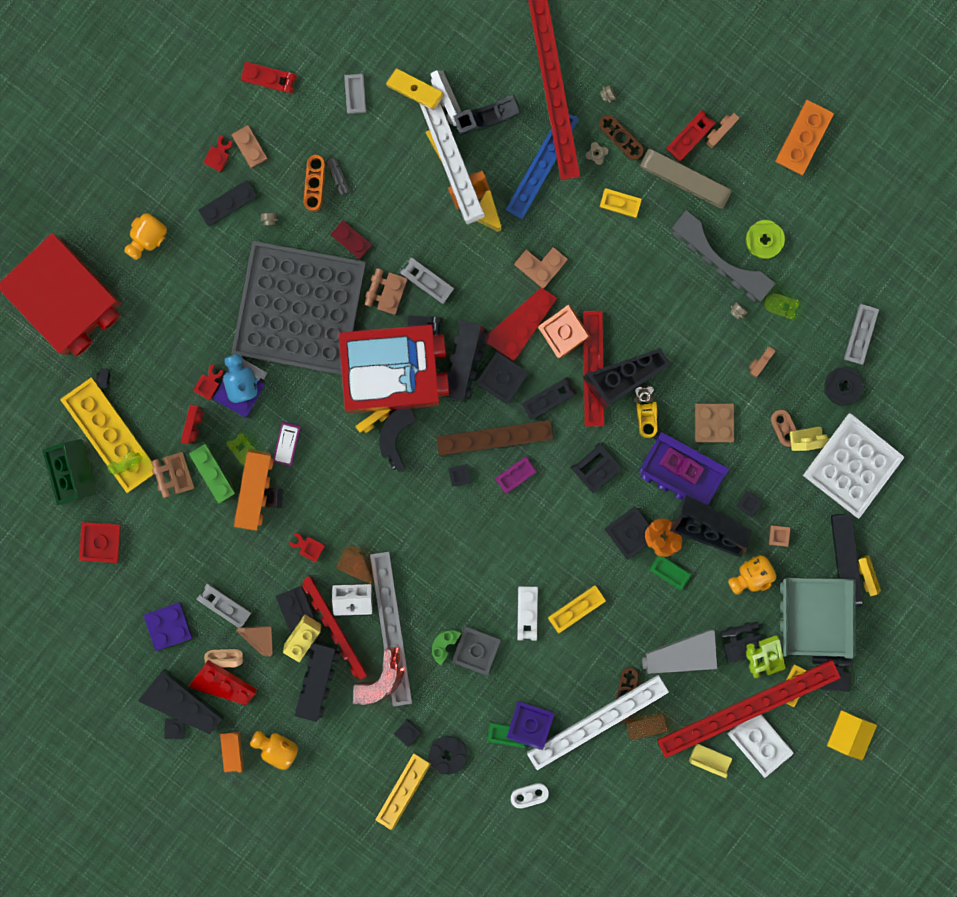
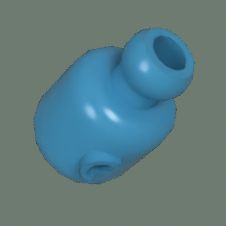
[223,354,258,403]

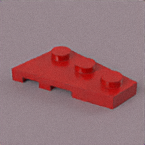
[188,660,257,705]

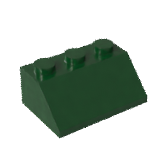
[42,439,97,505]

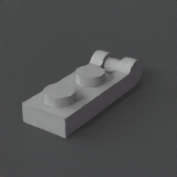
[400,258,454,304]
[197,583,251,628]

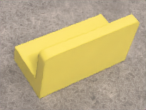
[689,744,732,778]

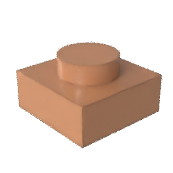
[768,525,790,547]

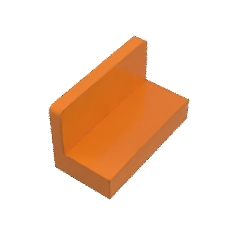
[220,731,244,773]

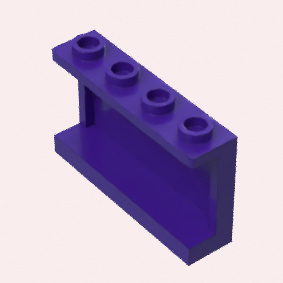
[638,432,729,506]

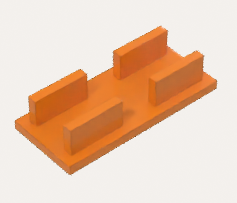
[775,100,834,176]

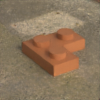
[514,247,568,289]

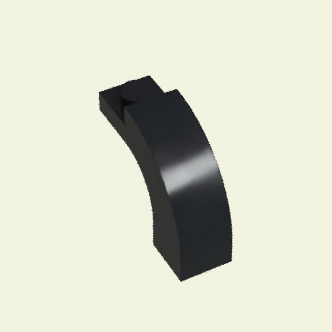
[453,95,522,134]
[380,408,417,473]

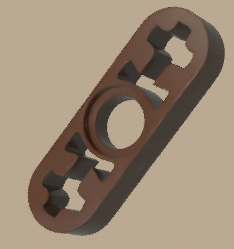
[599,115,643,161]
[616,667,638,723]

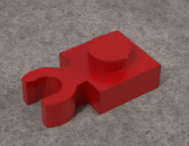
[203,136,233,172]
[193,364,224,400]
[289,533,325,563]

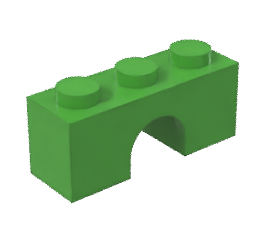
[189,444,237,503]

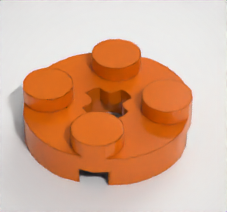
[645,518,682,557]

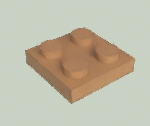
[695,404,734,442]

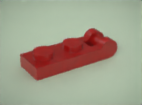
[241,62,297,94]
[666,110,716,162]

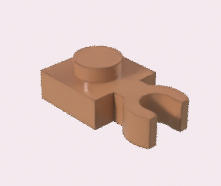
[749,346,775,378]

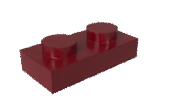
[330,220,372,260]

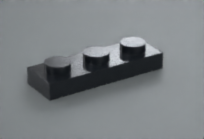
[198,180,257,227]

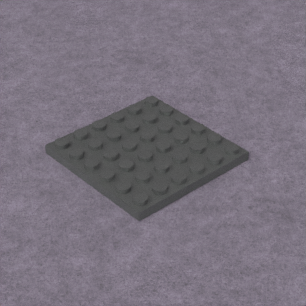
[231,241,366,375]

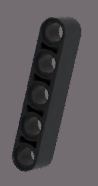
[831,513,862,607]

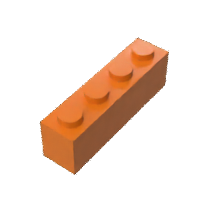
[234,449,274,531]

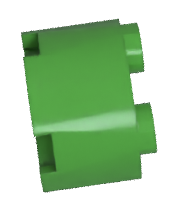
[432,629,462,666]

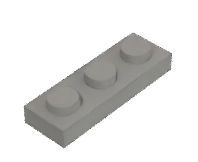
[843,304,879,365]

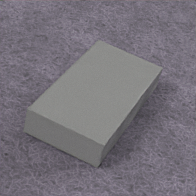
[344,74,367,114]

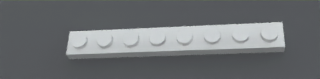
[420,86,485,224]
[527,675,669,770]

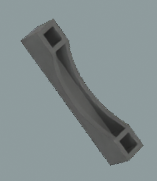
[670,210,775,303]

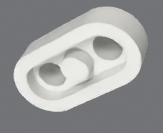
[511,783,548,808]

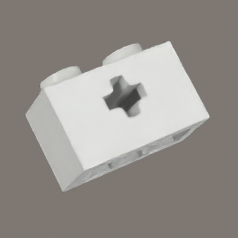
[332,584,372,615]

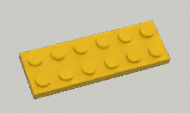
[60,377,153,493]

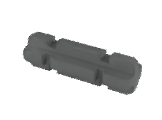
[327,158,350,195]

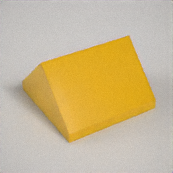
[477,190,501,232]
[827,710,877,760]

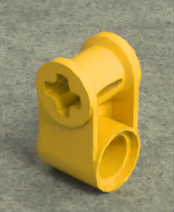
[637,401,657,439]

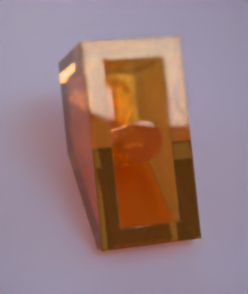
[336,545,373,584]

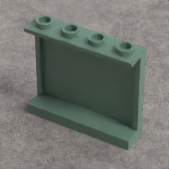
[780,578,856,658]

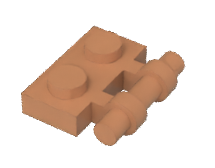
[364,268,407,315]
[151,452,194,498]

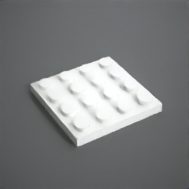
[803,414,904,519]

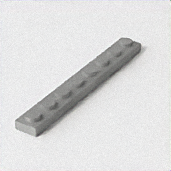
[370,552,412,706]

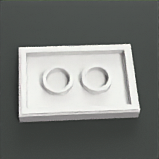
[727,715,794,778]

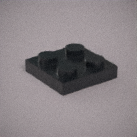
[476,352,528,405]
[604,506,649,560]

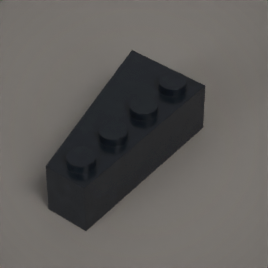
[444,319,489,403]
[583,348,670,408]
[670,494,752,558]
[295,640,340,722]
[138,669,224,734]

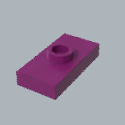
[495,456,537,494]

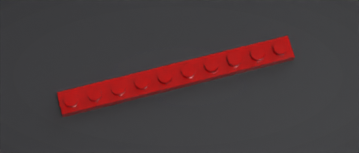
[528,0,580,181]
[657,659,841,758]

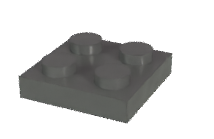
[452,626,501,676]

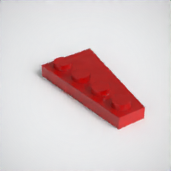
[487,288,557,362]

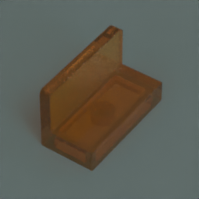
[626,712,668,740]

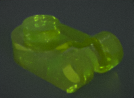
[764,294,800,320]
[226,432,255,466]
[108,451,143,475]

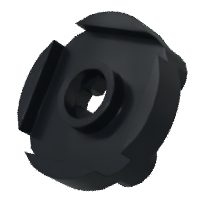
[824,367,864,405]
[429,735,467,775]

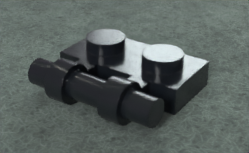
[720,622,762,663]
[811,656,852,692]

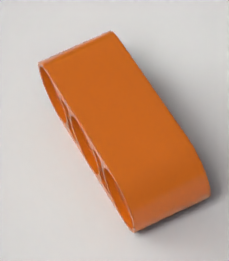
[304,155,326,212]

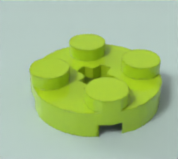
[746,220,785,259]

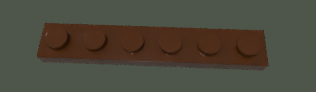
[437,420,553,456]

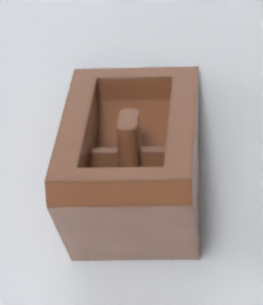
[236,626,272,657]

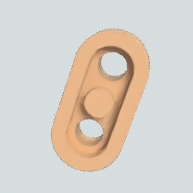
[204,649,243,668]

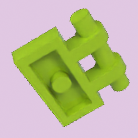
[746,635,786,678]

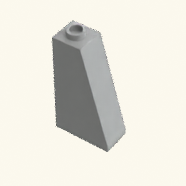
[642,629,717,674]

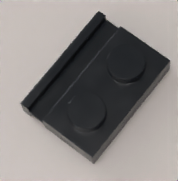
[276,586,316,632]

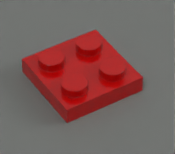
[181,405,204,444]
[79,522,121,563]

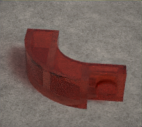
[353,647,405,704]

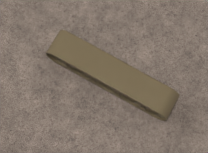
[640,149,732,209]

